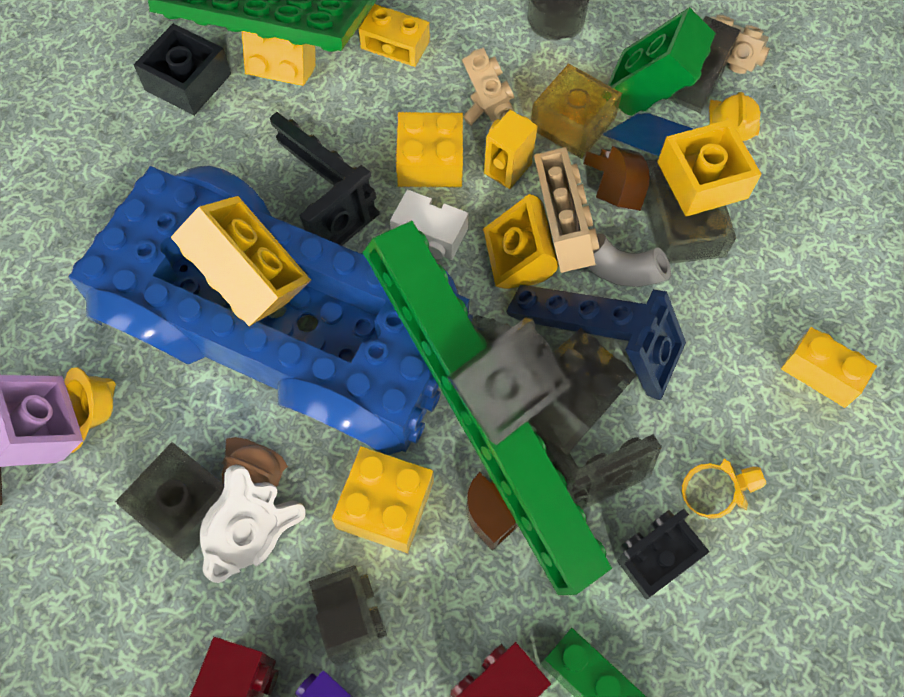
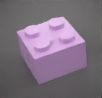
[0,375,84,467]

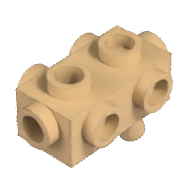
[705,15,770,74]
[461,47,515,126]

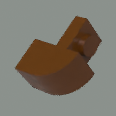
[583,146,650,211]
[466,472,519,551]

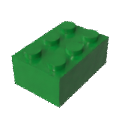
[603,7,716,116]

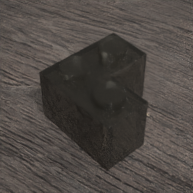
[668,16,741,113]
[309,565,387,666]

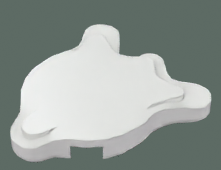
[200,465,306,583]

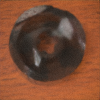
[527,0,589,41]

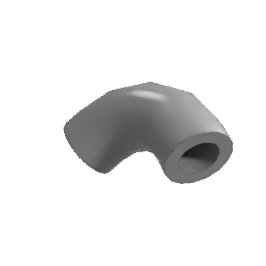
[587,233,671,287]

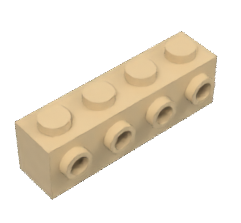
[534,147,599,273]

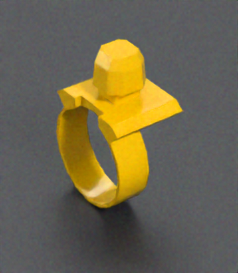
[682,459,767,519]

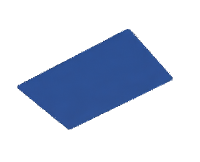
[603,113,693,156]

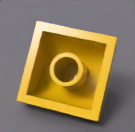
[483,194,558,289]

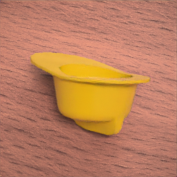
[709,92,761,141]
[64,367,116,453]

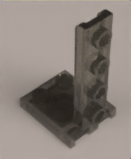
[447,315,572,445]
[497,355,662,510]

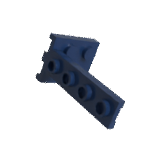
[506,284,686,400]

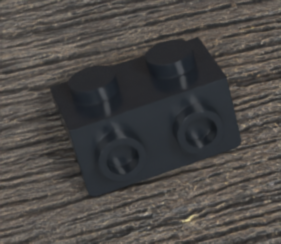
[617,509,710,600]

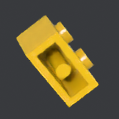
[359,4,430,67]
[484,110,538,189]
[781,327,877,408]

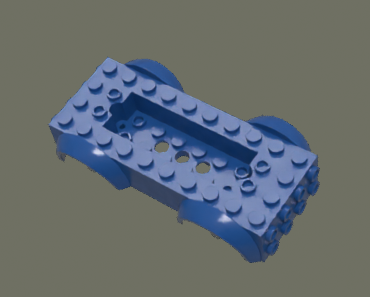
[68,166,473,456]

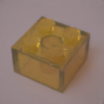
[531,63,622,159]

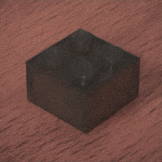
[115,442,224,561]

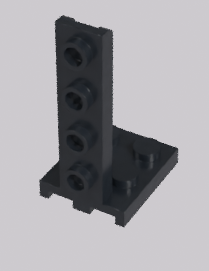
[270,112,380,246]

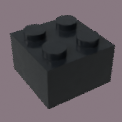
[134,23,231,116]

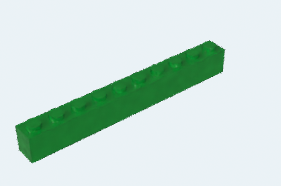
[363,220,612,595]

